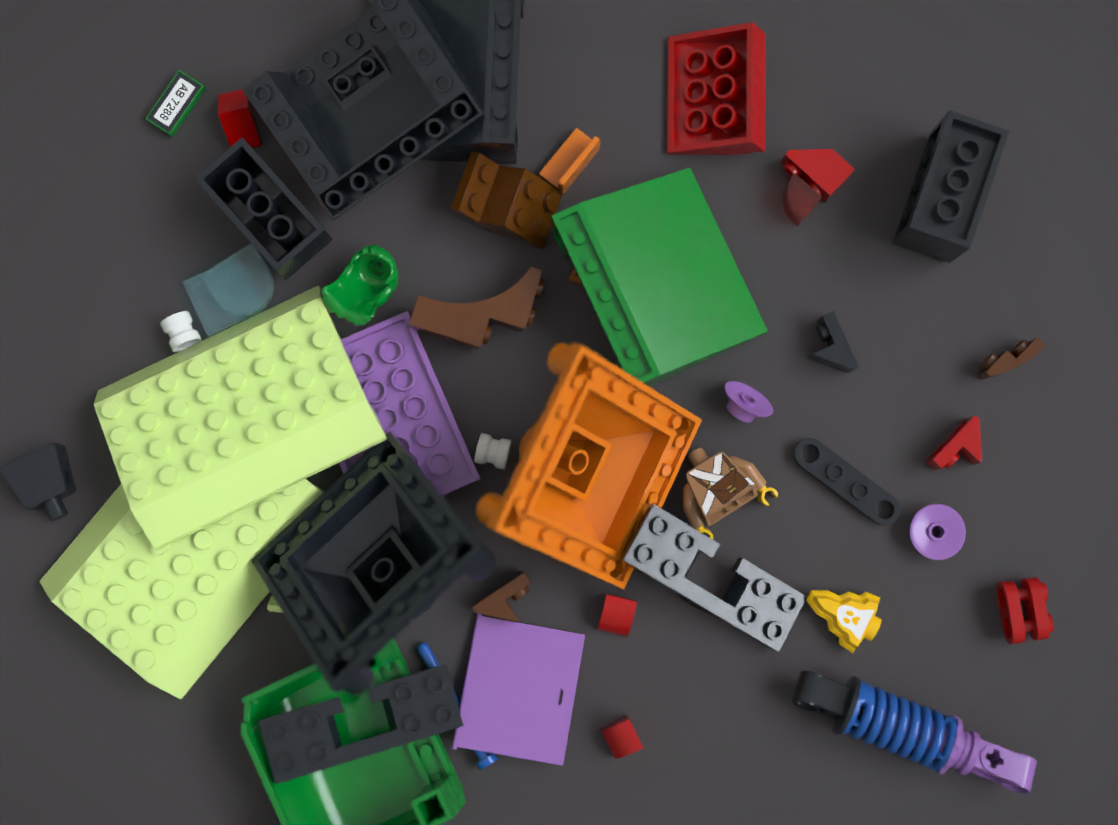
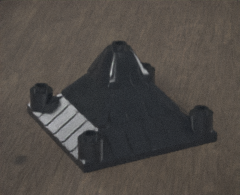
[251,431,496,696]

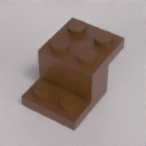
[450,152,563,249]

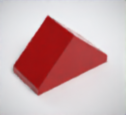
[218,89,262,149]

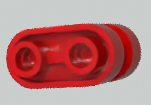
[996,577,1054,644]

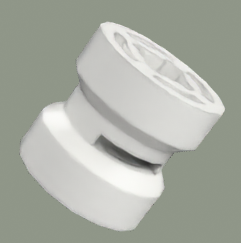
[160,311,201,352]
[474,433,512,470]

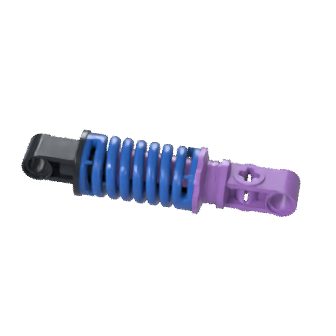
[792,671,1037,794]

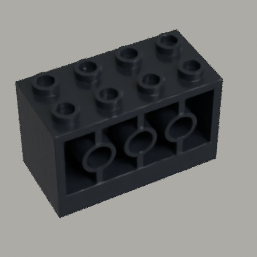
[892,110,1010,264]

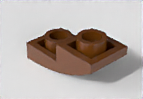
[977,337,1046,380]

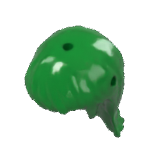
[321,244,399,326]

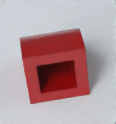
[597,594,637,637]
[600,715,643,759]

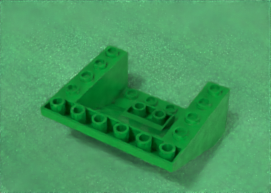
[551,168,768,387]

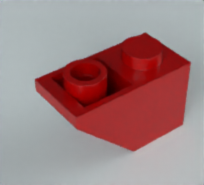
[781,149,855,203]

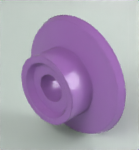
[725,381,773,423]
[910,504,966,560]

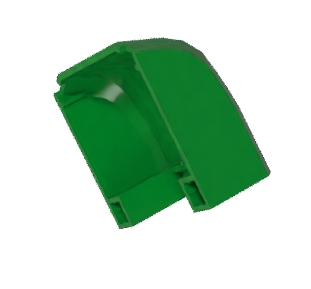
[241,639,466,825]

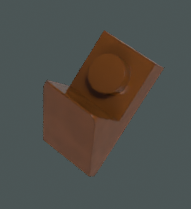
[472,572,532,622]

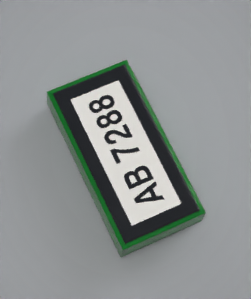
[145,70,206,138]

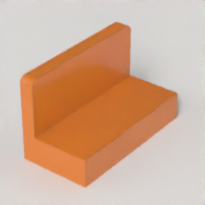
[539,127,601,194]

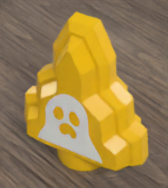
[806,590,882,653]

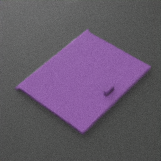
[452,613,585,766]

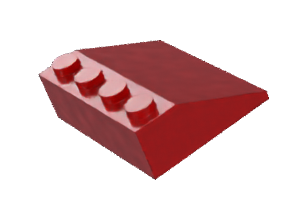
[667,22,766,155]

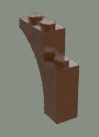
[407,267,545,350]

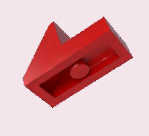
[925,415,982,470]

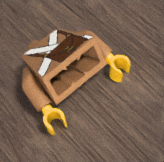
[683,448,778,539]

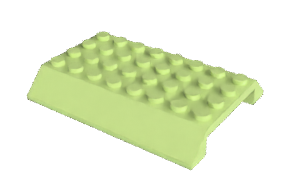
[94,285,387,550]
[39,479,324,699]

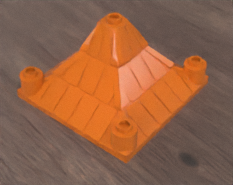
[476,343,702,589]

